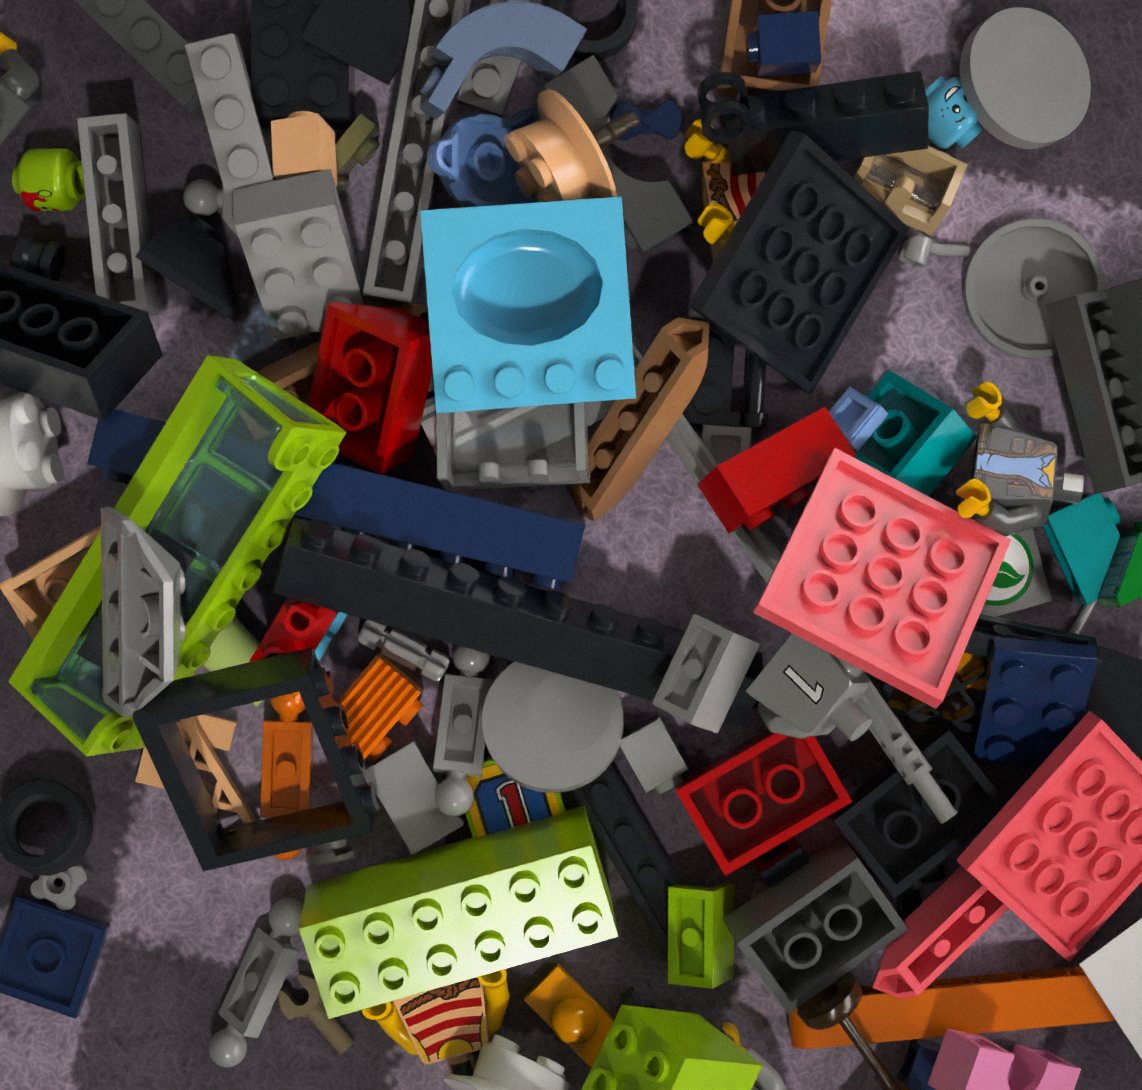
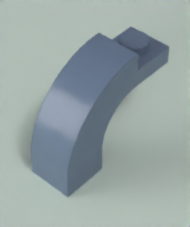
[420,2,587,120]

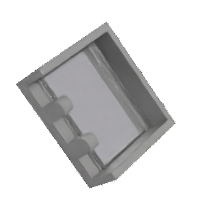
[436,402,591,491]

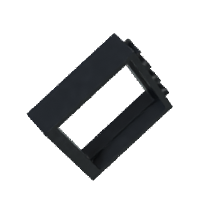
[132,647,380,872]

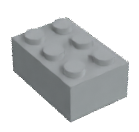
[233,169,367,341]

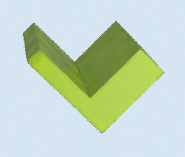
[668,882,734,989]

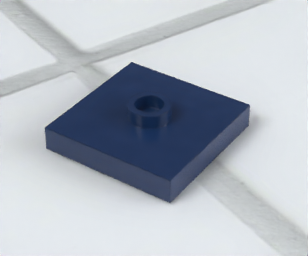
[0,894,110,1019]

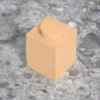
[271,111,338,187]

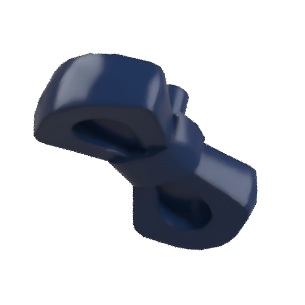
[610,99,683,142]

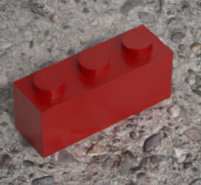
[697,407,857,534]

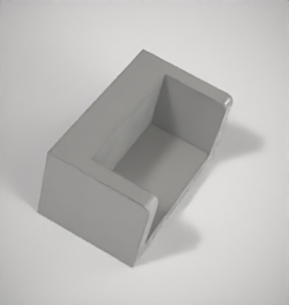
[652,614,760,733]
[364,738,465,855]

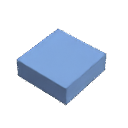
[829,386,888,451]

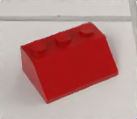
[305,302,433,474]

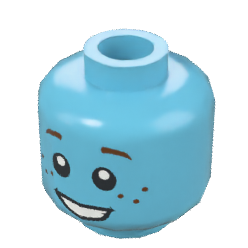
[925,75,984,149]

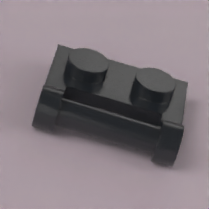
[682,328,768,429]

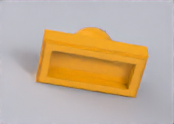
[524,964,614,1068]

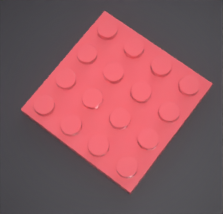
[753,448,1011,709]
[956,711,1142,962]

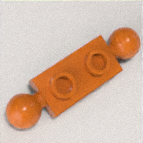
[260,692,314,860]

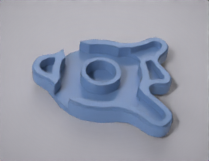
[427,108,540,207]

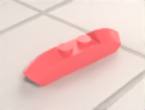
[872,866,1009,999]

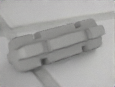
[358,620,450,681]

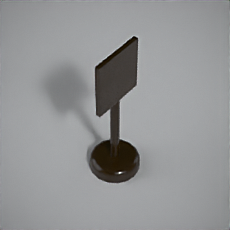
[797,972,912,1090]

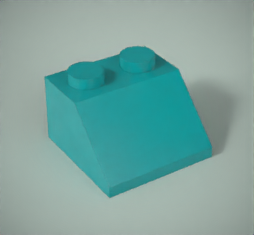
[853,370,977,496]

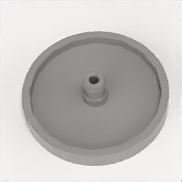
[960,7,1091,149]
[963,218,1105,359]
[482,662,624,793]

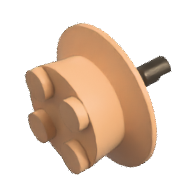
[503,89,640,202]

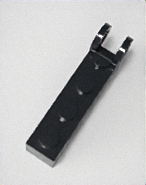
[697,71,929,176]

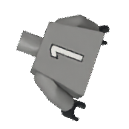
[746,634,872,741]

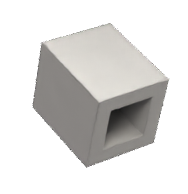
[620,714,688,794]

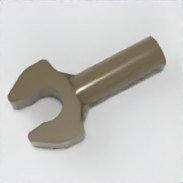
[278,971,354,1055]

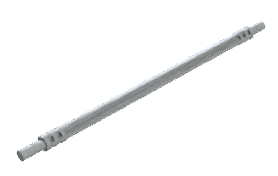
[632,343,958,824]

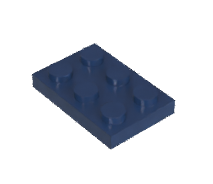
[971,637,1097,768]

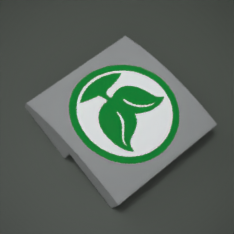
[980,526,1052,617]

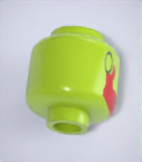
[12,148,85,211]

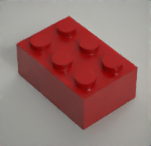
[674,729,852,876]

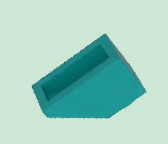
[1042,492,1120,605]

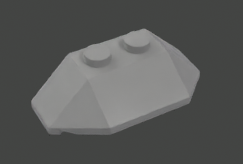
[101,507,185,718]

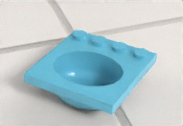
[420,197,636,413]

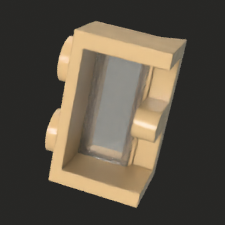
[853,146,968,237]

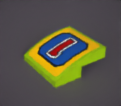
[465,756,566,839]

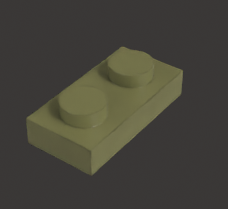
[336,113,380,199]

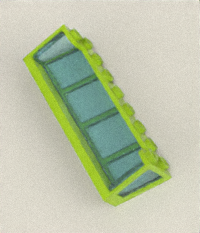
[8,355,347,757]

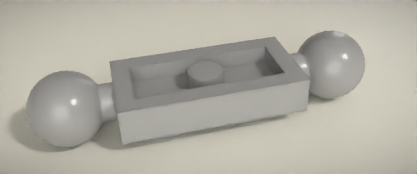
[433,645,493,817]
[208,897,303,1068]

